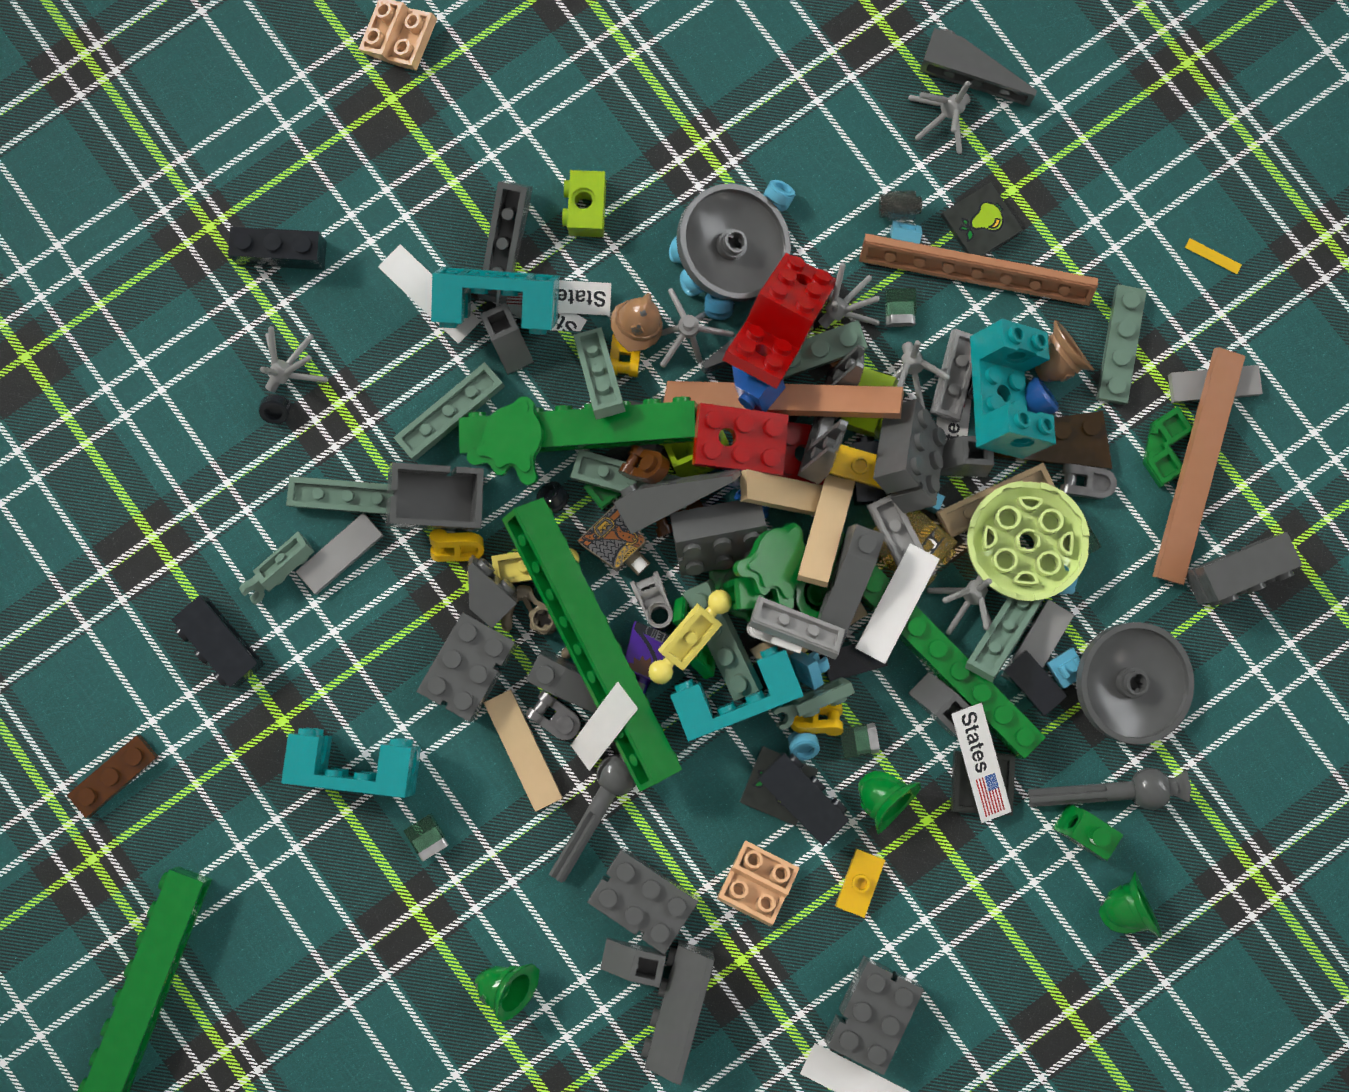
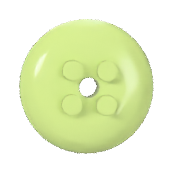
[967,481,1090,601]

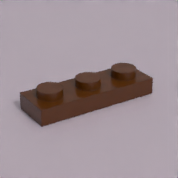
[67,735,160,818]

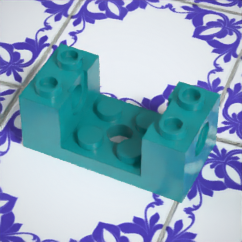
[431,267,560,335]
[970,318,1056,459]
[670,645,804,742]
[281,727,421,798]

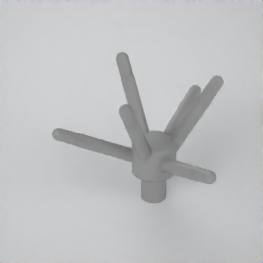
[908,81,971,154]
[818,262,880,329]
[660,288,735,367]
[260,326,328,392]
[892,340,950,409]
[927,575,992,635]

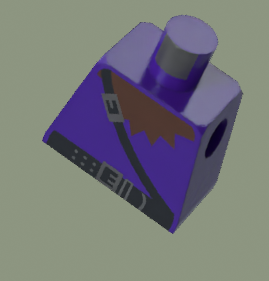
[625,621,675,695]

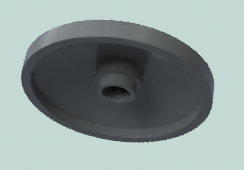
[676,184,791,302]
[1076,622,1194,744]

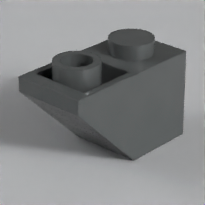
[479,302,534,375]
[940,436,994,477]
[468,555,517,628]
[908,672,970,737]
[600,938,666,988]

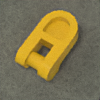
[610,333,641,377]
[429,529,484,562]
[790,703,843,736]

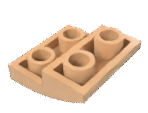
[359,0,437,71]
[717,840,799,927]

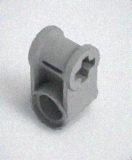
[630,571,673,631]

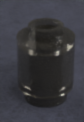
[879,190,922,221]

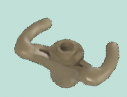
[501,585,571,659]

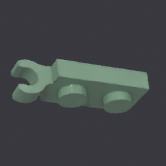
[239,531,314,605]
[771,677,855,730]

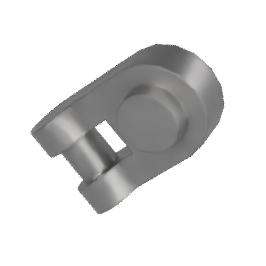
[1060,464,1117,499]
[525,690,581,740]

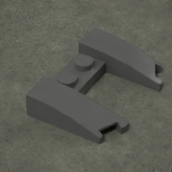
[798,345,865,484]

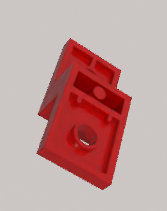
[722,253,836,389]
[692,403,830,485]

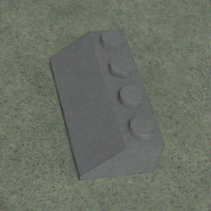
[641,941,715,1085]

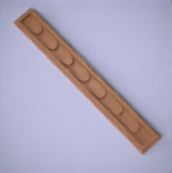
[859,233,1098,306]
[1152,347,1245,585]
[663,381,904,419]

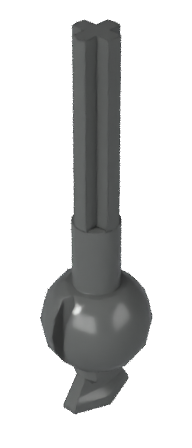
[549,754,636,883]
[1027,768,1191,810]

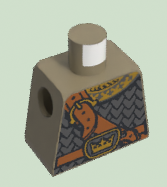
[577,505,651,576]

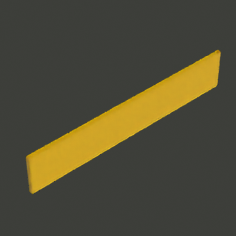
[1185,238,1242,274]

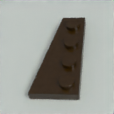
[994,411,1113,471]

